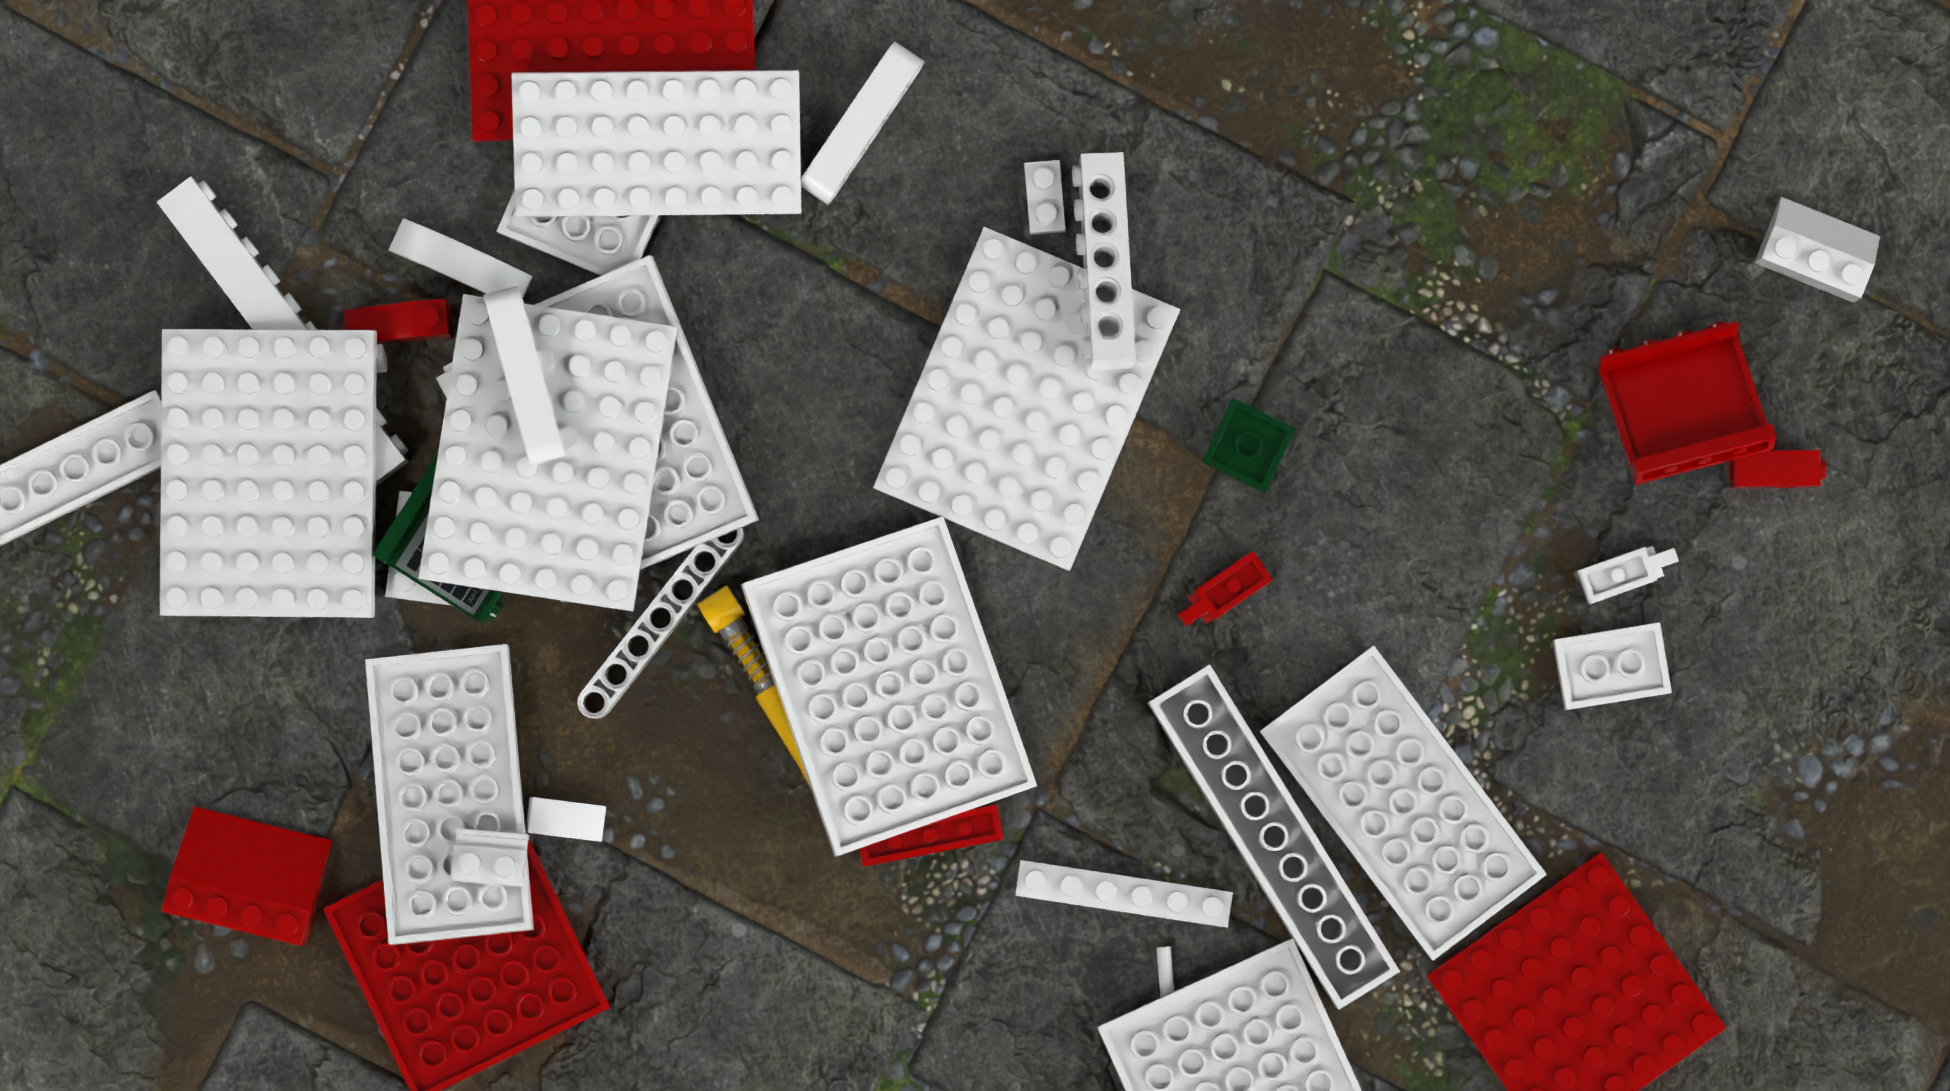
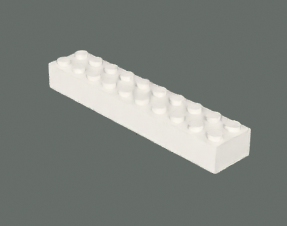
[1147,665,1400,1009]

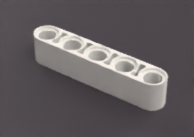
[801,42,925,205]
[483,285,566,465]

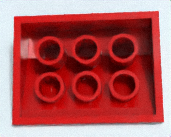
[161,806,333,946]

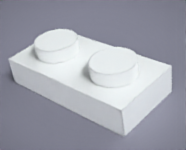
[1024,160,1065,235]

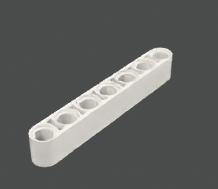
[577,527,744,719]

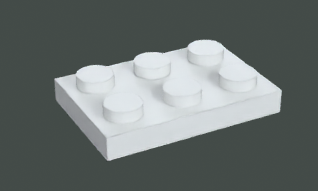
[1553,623,1672,710]

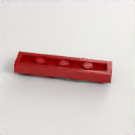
[859,804,1004,867]

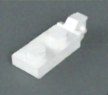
[1577,546,1679,604]

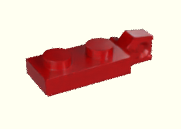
[1177,551,1273,627]

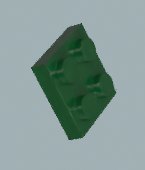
[1201,398,1297,494]

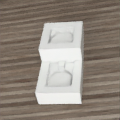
[525,797,606,842]

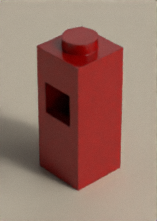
[1729,450,1826,489]

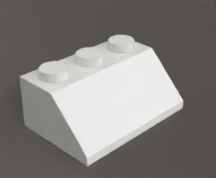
[1754,197,1880,302]

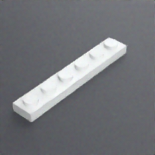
[1015,860,1233,928]

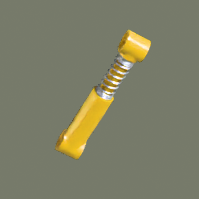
[697,585,811,788]

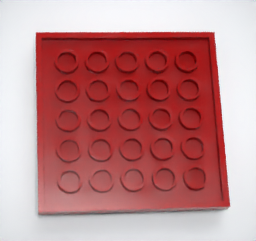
[323,832,611,1091]
[1425,852,1726,1091]

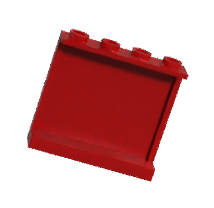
[1598,321,1777,485]

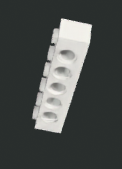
[1072,152,1136,370]

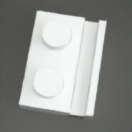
[450,828,529,888]

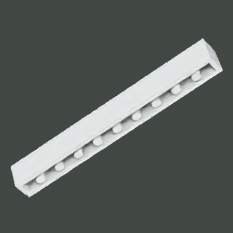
[157,176,409,487]

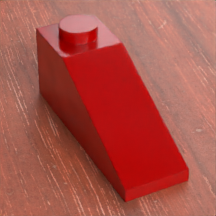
[343,299,453,344]

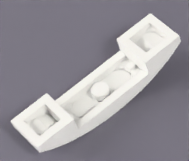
[389,218,533,298]

